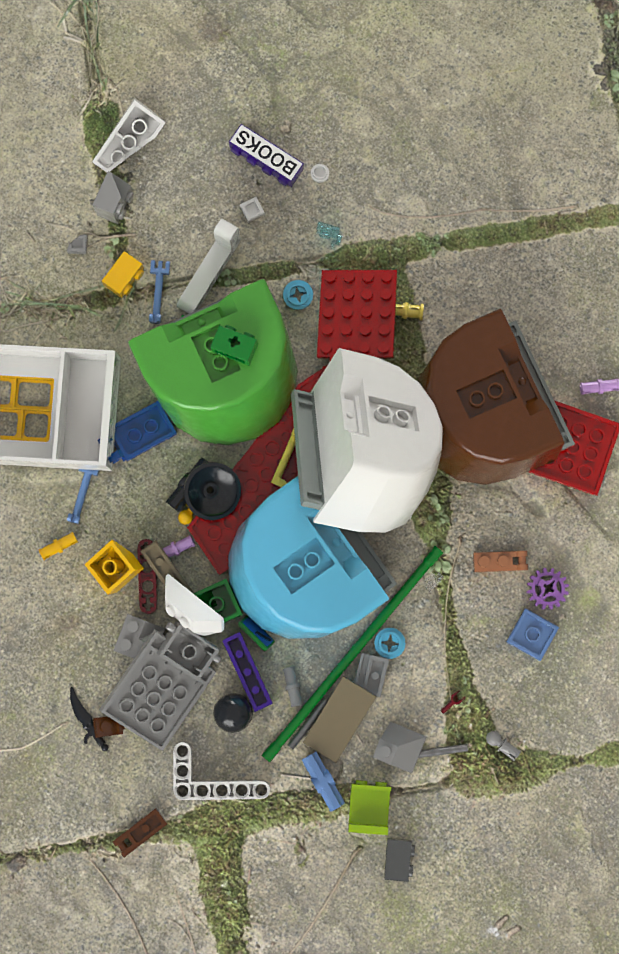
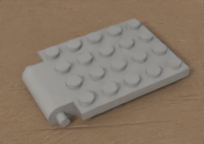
[99,621,222,751]

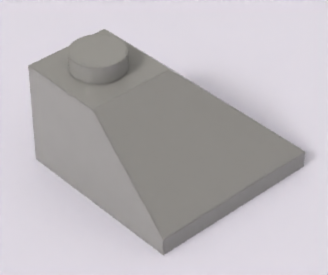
[373,722,427,773]

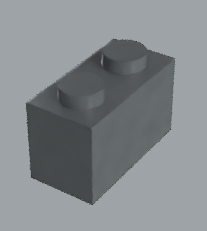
[384,838,415,882]

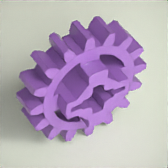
[526,568,569,610]

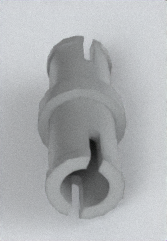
[283,666,303,707]

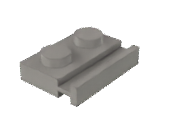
[355,653,389,697]

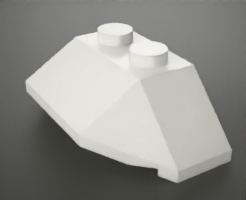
[165,574,224,637]

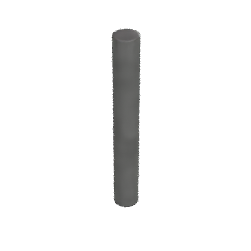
[288,699,327,750]
[419,744,468,758]

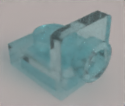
[316,221,343,250]

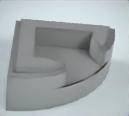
[67,234,88,254]

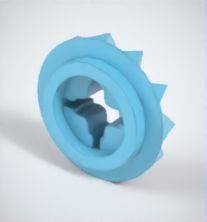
[283,280,313,310]
[374,628,405,659]

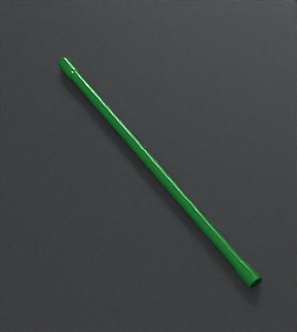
[261,546,443,762]

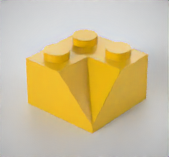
[84,540,144,595]

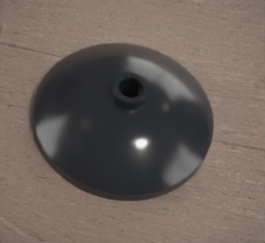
[184,462,241,520]

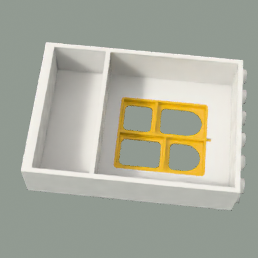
[0,344,121,471]

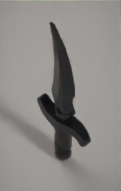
[70,687,109,751]

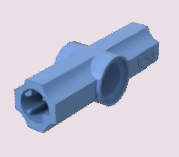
[302,752,345,812]

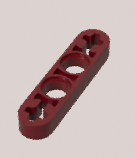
[137,539,158,614]

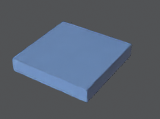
[506,608,559,661]

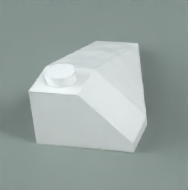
[92,98,166,172]

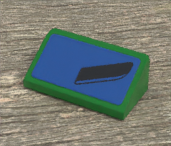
[238,616,275,652]

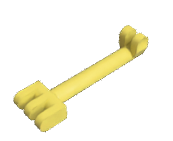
[271,429,295,487]

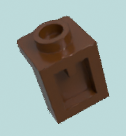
[93,716,125,738]

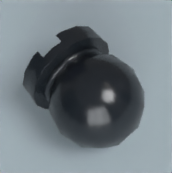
[213,693,253,733]

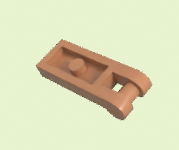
[473,551,528,572]

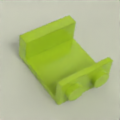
[348,780,391,835]

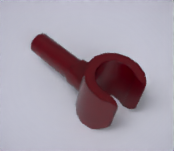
[440,690,466,714]

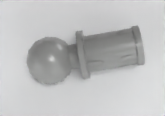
[486,731,521,761]

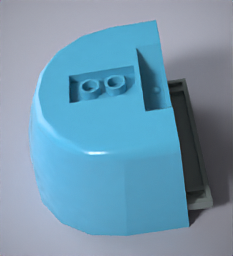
[228,476,397,639]

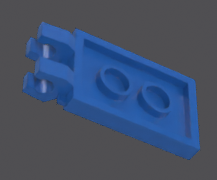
[98,401,177,464]

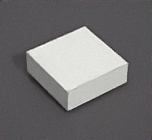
[240,197,265,223]

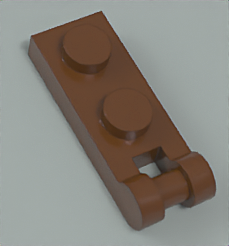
[113,808,168,858]

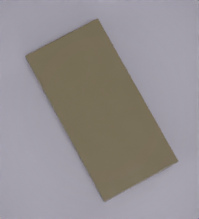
[303,676,377,763]

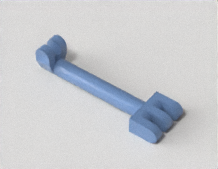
[149,260,170,324]
[67,469,100,524]

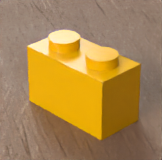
[102,251,144,298]

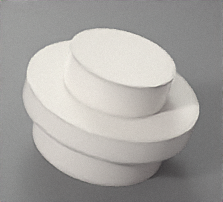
[311,164,329,183]

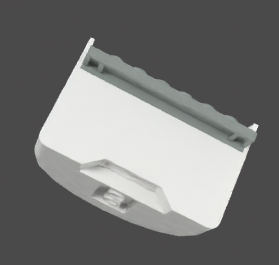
[291,348,443,533]

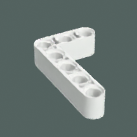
[176,219,241,314]
[173,742,271,800]

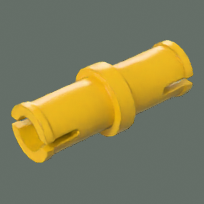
[38,532,78,560]

